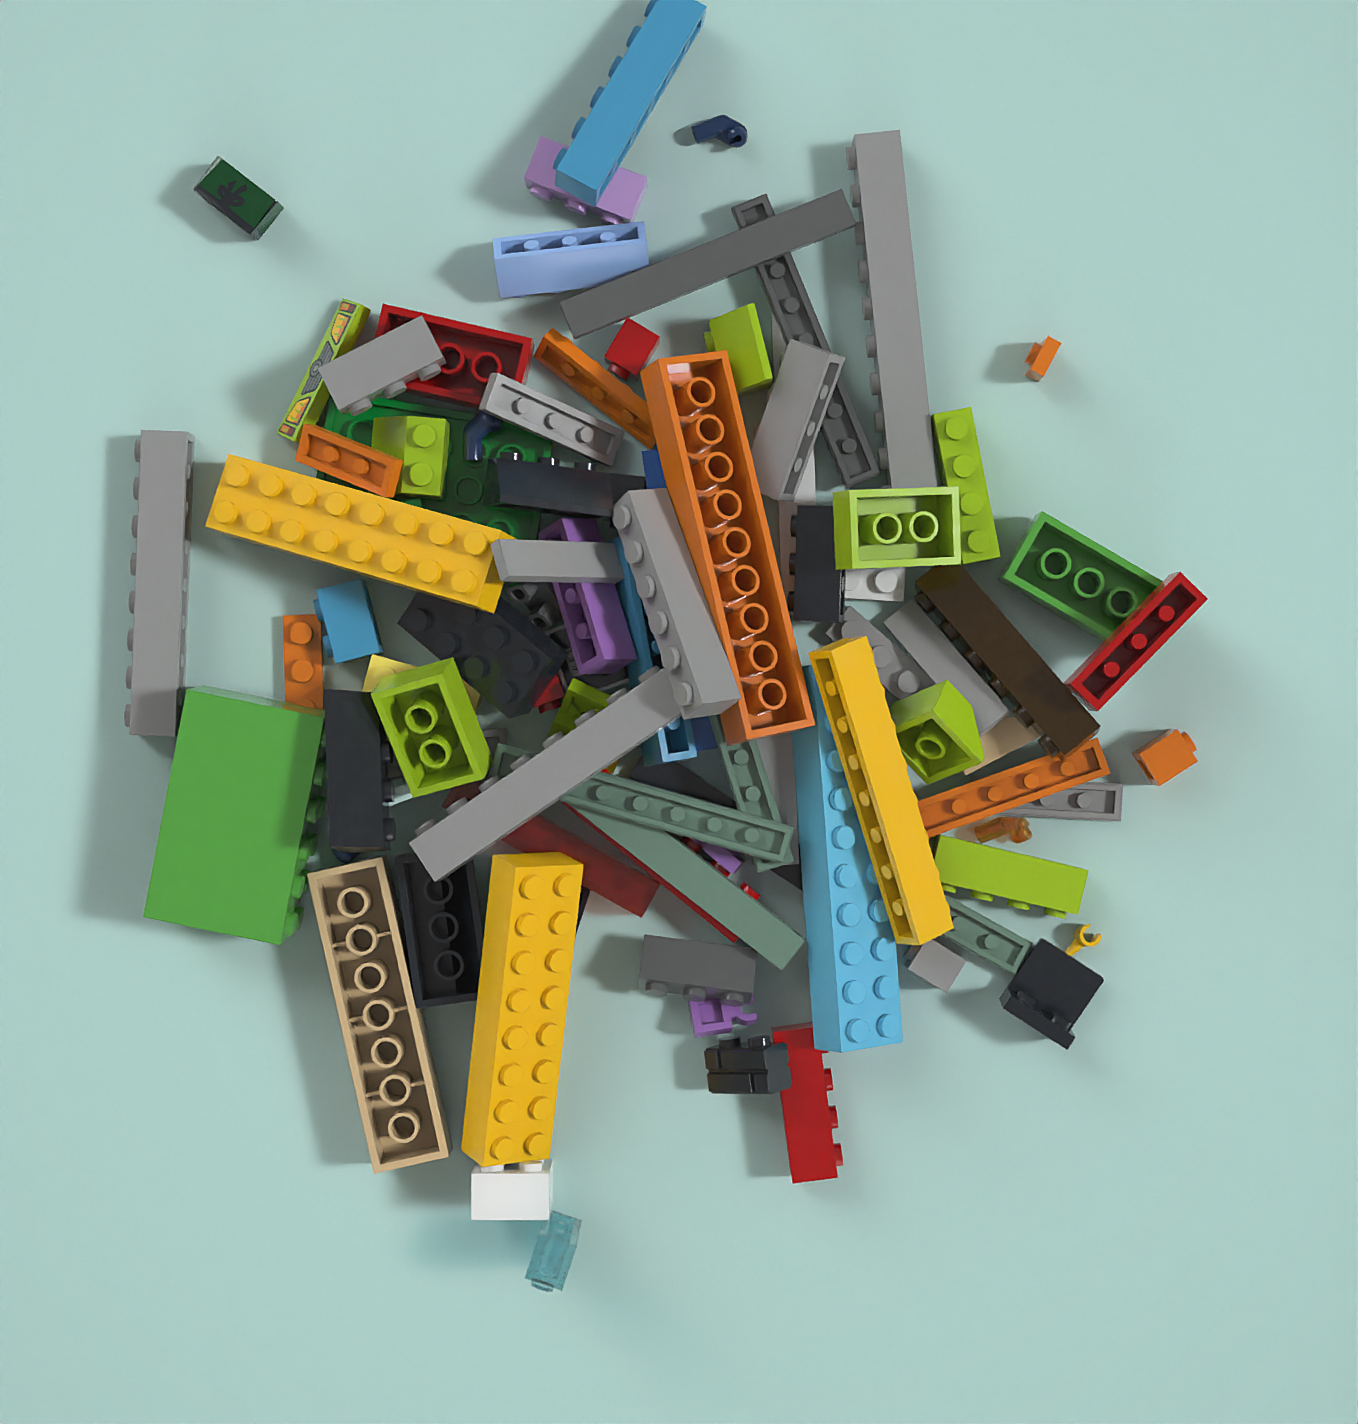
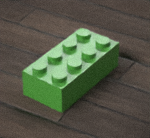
[997,511,1163,642]

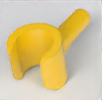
[1064,924,1101,956]

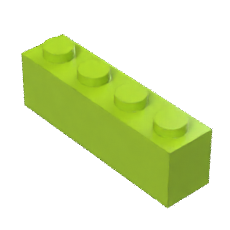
[930,407,1001,566]
[932,834,1089,919]

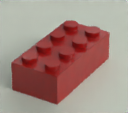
[374,304,535,410]

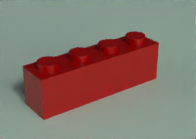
[1064,572,1208,711]
[771,1022,843,1184]

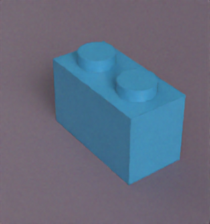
[313,578,384,664]

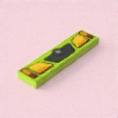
[276,298,371,444]

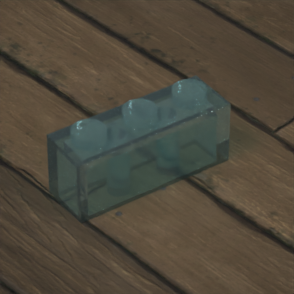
[525,1210,582,1292]

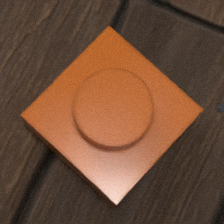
[1024,336,1061,382]

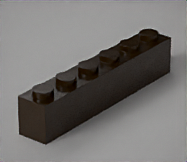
[914,564,1101,762]

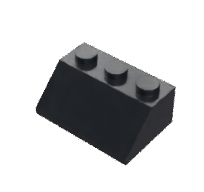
[483,452,614,519]

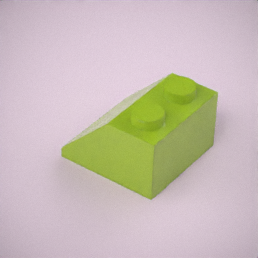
[703,303,773,397]
[368,416,450,500]
[889,679,985,785]

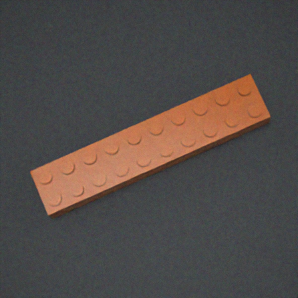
[640,350,815,746]

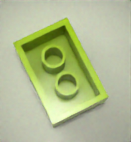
[833,486,961,570]
[371,657,493,798]

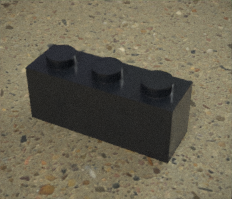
[787,505,846,623]

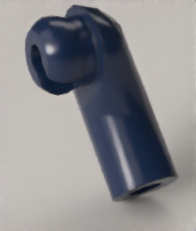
[691,115,748,148]

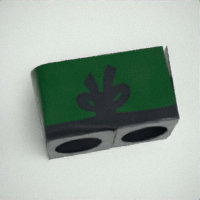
[193,156,284,240]

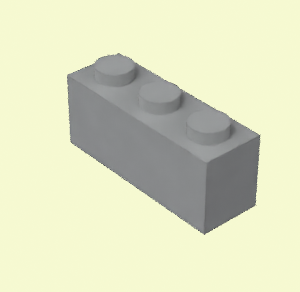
[317,315,447,416]

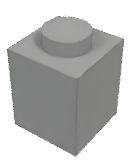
[903,939,967,993]

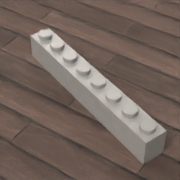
[124,430,195,737]
[409,665,682,882]

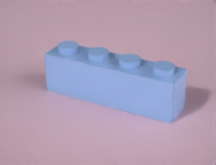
[493,221,649,298]

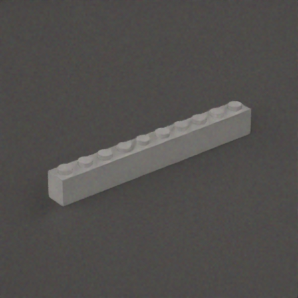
[846,130,937,489]

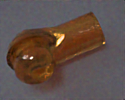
[974,817,1032,844]

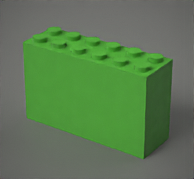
[143,685,327,945]

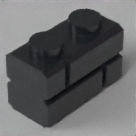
[704,1035,792,1094]

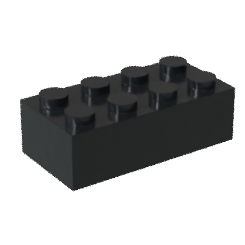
[397,592,569,719]

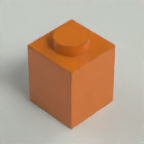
[1132,729,1198,786]

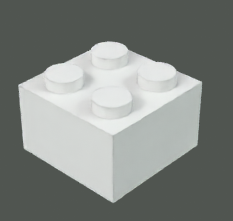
[471,1159,553,1220]

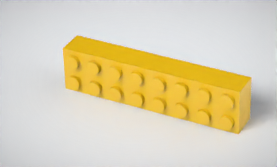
[205,454,516,614]
[461,852,584,1167]

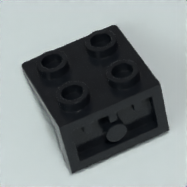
[999,938,1104,1050]

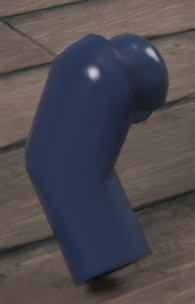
[463,410,503,461]

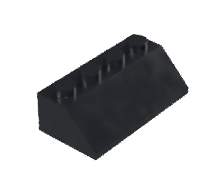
[324,689,396,853]
[395,852,484,1009]

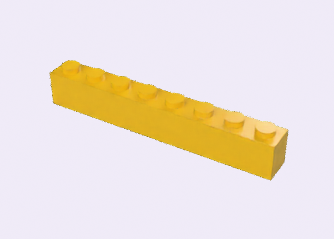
[808,636,954,945]

